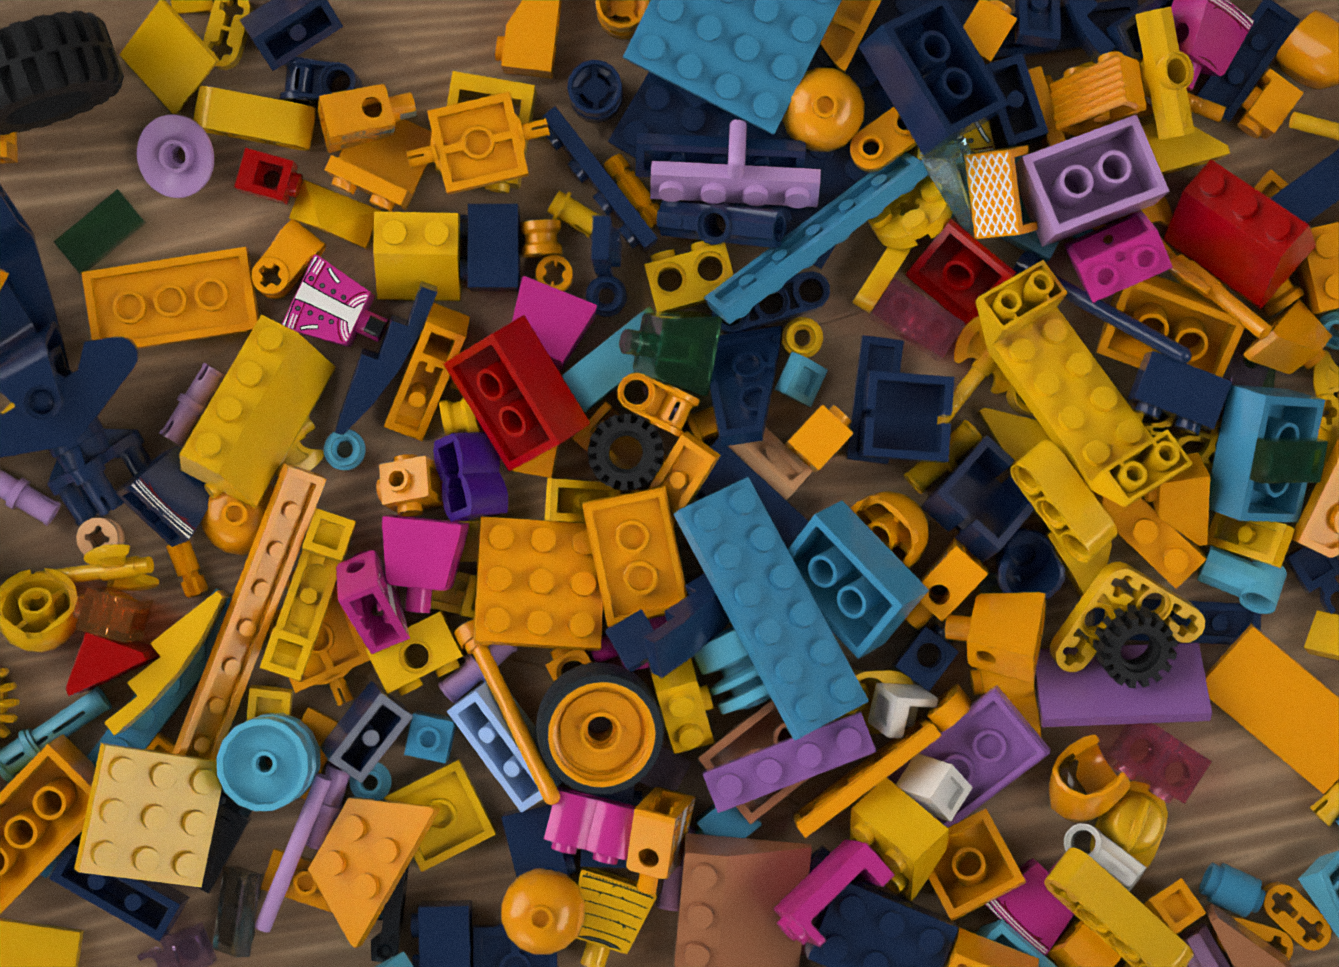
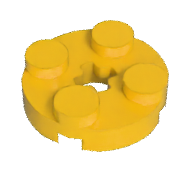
[868,176,953,249]

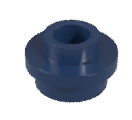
[586,276,627,317]

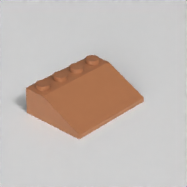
[674,833,812,967]

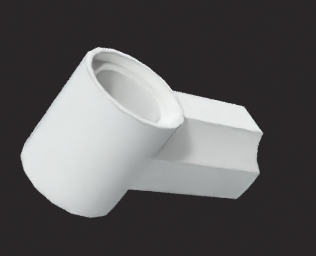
[1064,824,1147,892]

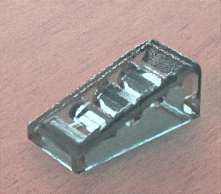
[922,137,974,232]

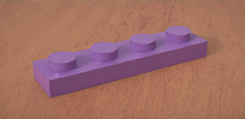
[702,711,877,813]

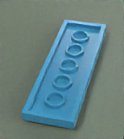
[673,477,869,741]

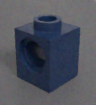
[892,624,959,692]

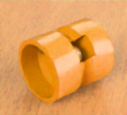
[595,0,649,39]

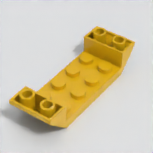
[976,260,1193,507]

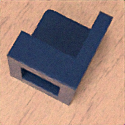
[605,609,655,672]

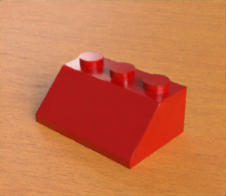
[1163,159,1316,309]
[443,315,591,471]

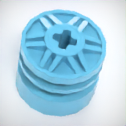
[692,626,771,714]

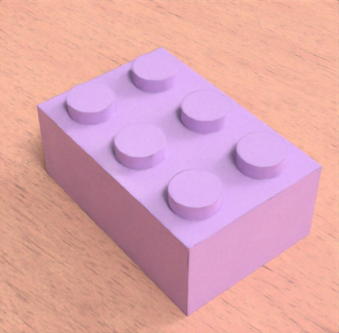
[1015,114,1169,247]

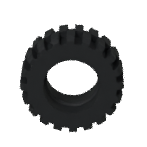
[0,11,124,135]

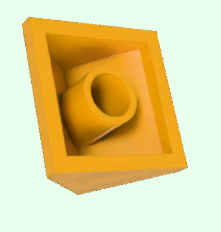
[928,808,1026,921]

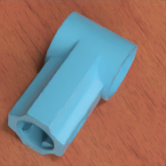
[1197,546,1287,614]

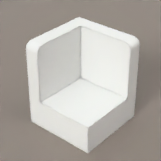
[868,683,938,738]
[896,754,973,822]

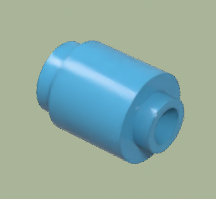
[1199,862,1266,918]

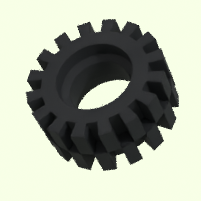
[587,414,664,491]
[1093,605,1177,688]

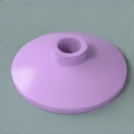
[137,114,214,198]

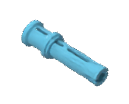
[0,686,112,783]

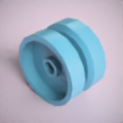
[216,713,321,811]

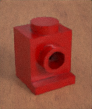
[234,147,303,205]

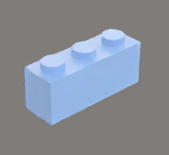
[446,681,562,813]

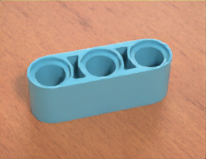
[562,307,676,413]

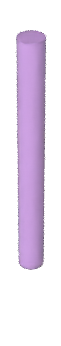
[254,773,332,933]

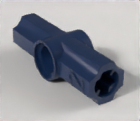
[656,200,786,248]

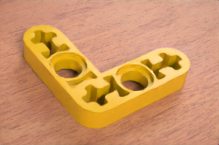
[1050,561,1205,672]

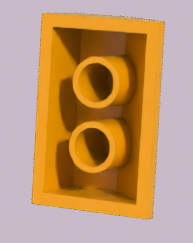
[1096,275,1245,378]

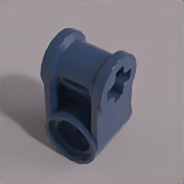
[280,57,363,105]

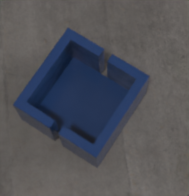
[858,370,955,463]
[921,435,1034,563]

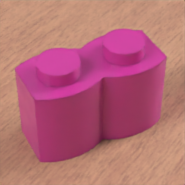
[544,787,636,865]

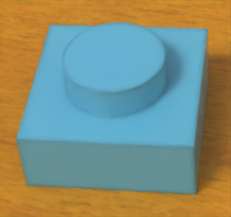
[774,352,828,407]

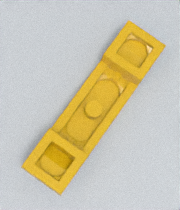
[259,508,356,681]

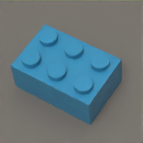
[1209,385,1325,522]
[788,500,929,659]

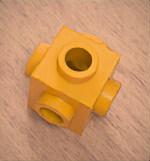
[376,454,444,517]

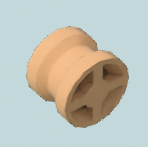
[76,518,125,555]

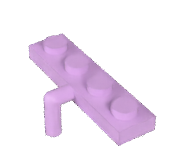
[650,120,821,208]

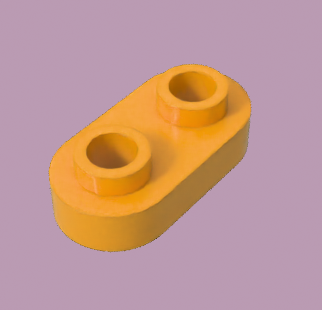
[850,107,917,172]

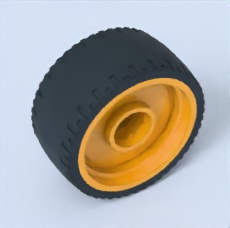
[536,662,664,795]

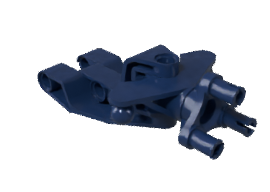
[0,184,152,526]

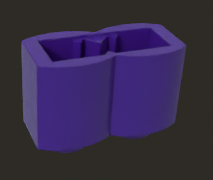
[433,432,508,522]

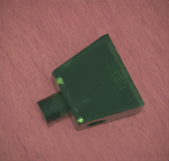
[619,311,723,396]

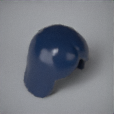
[996,528,1065,599]

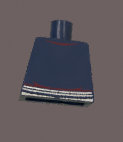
[116,446,210,547]

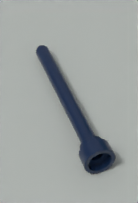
[1013,250,1192,364]

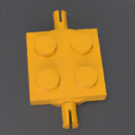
[406,92,550,195]
[268,571,370,706]

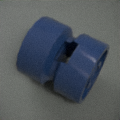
[567,59,623,123]

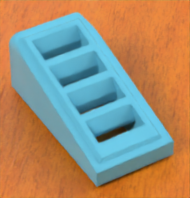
[1298,850,1339,938]

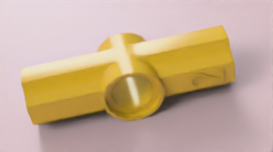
[1135,7,1195,140]

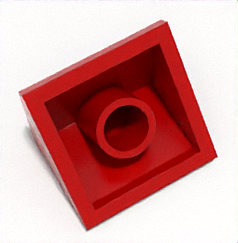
[905,219,1016,325]
[65,629,160,697]

